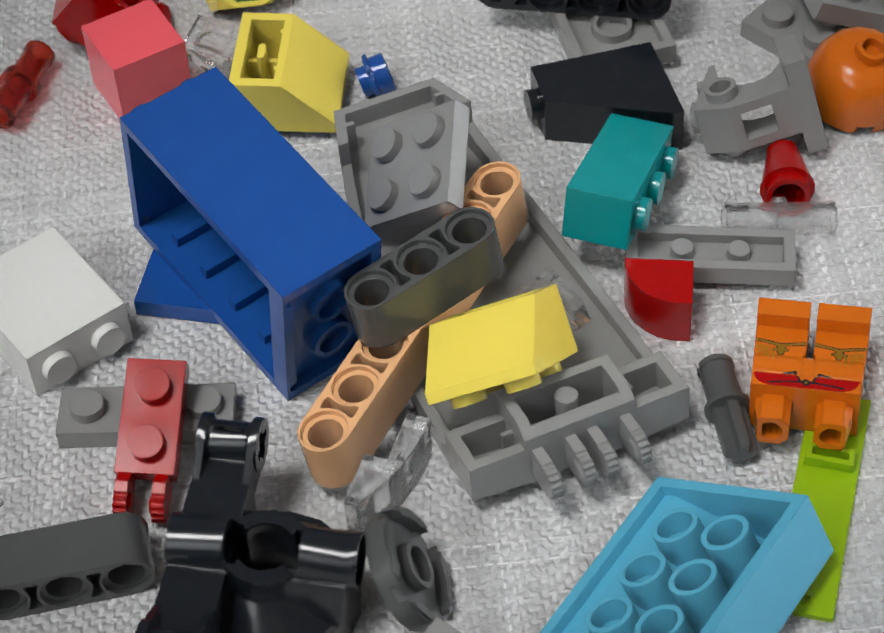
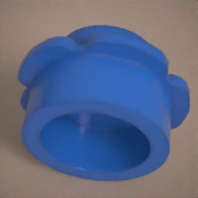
[355,52,397,97]

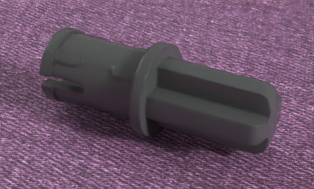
[697,353,758,464]

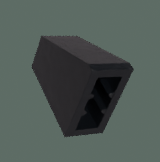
[524,42,684,150]

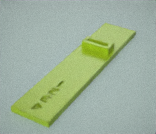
[791,399,871,623]

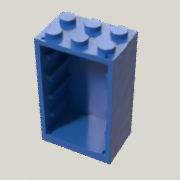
[119,67,381,401]

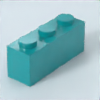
[562,113,679,250]

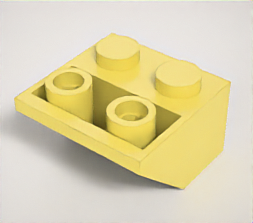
[229,12,349,133]
[425,284,578,409]

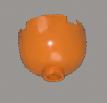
[807,26,884,133]

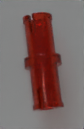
[0,40,55,129]

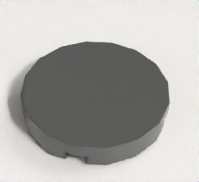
[365,505,452,633]

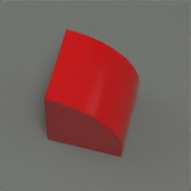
[624,258,694,341]

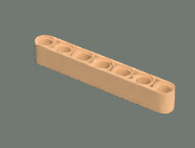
[297,161,529,489]

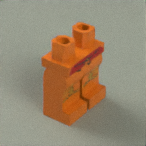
[749,297,872,450]

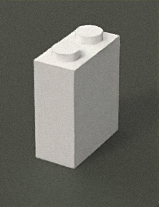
[0,227,133,396]

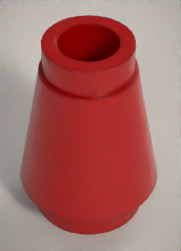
[760,139,815,215]

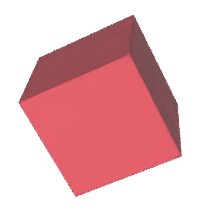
[81,0,191,120]

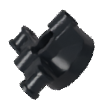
[135,411,366,633]

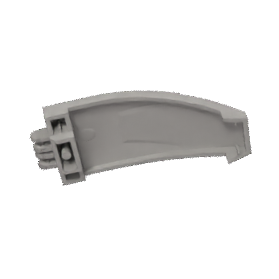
[334,78,690,501]

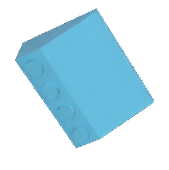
[540,477,834,633]

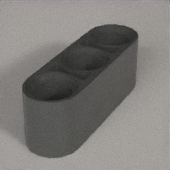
[344,207,503,348]
[0,512,155,620]

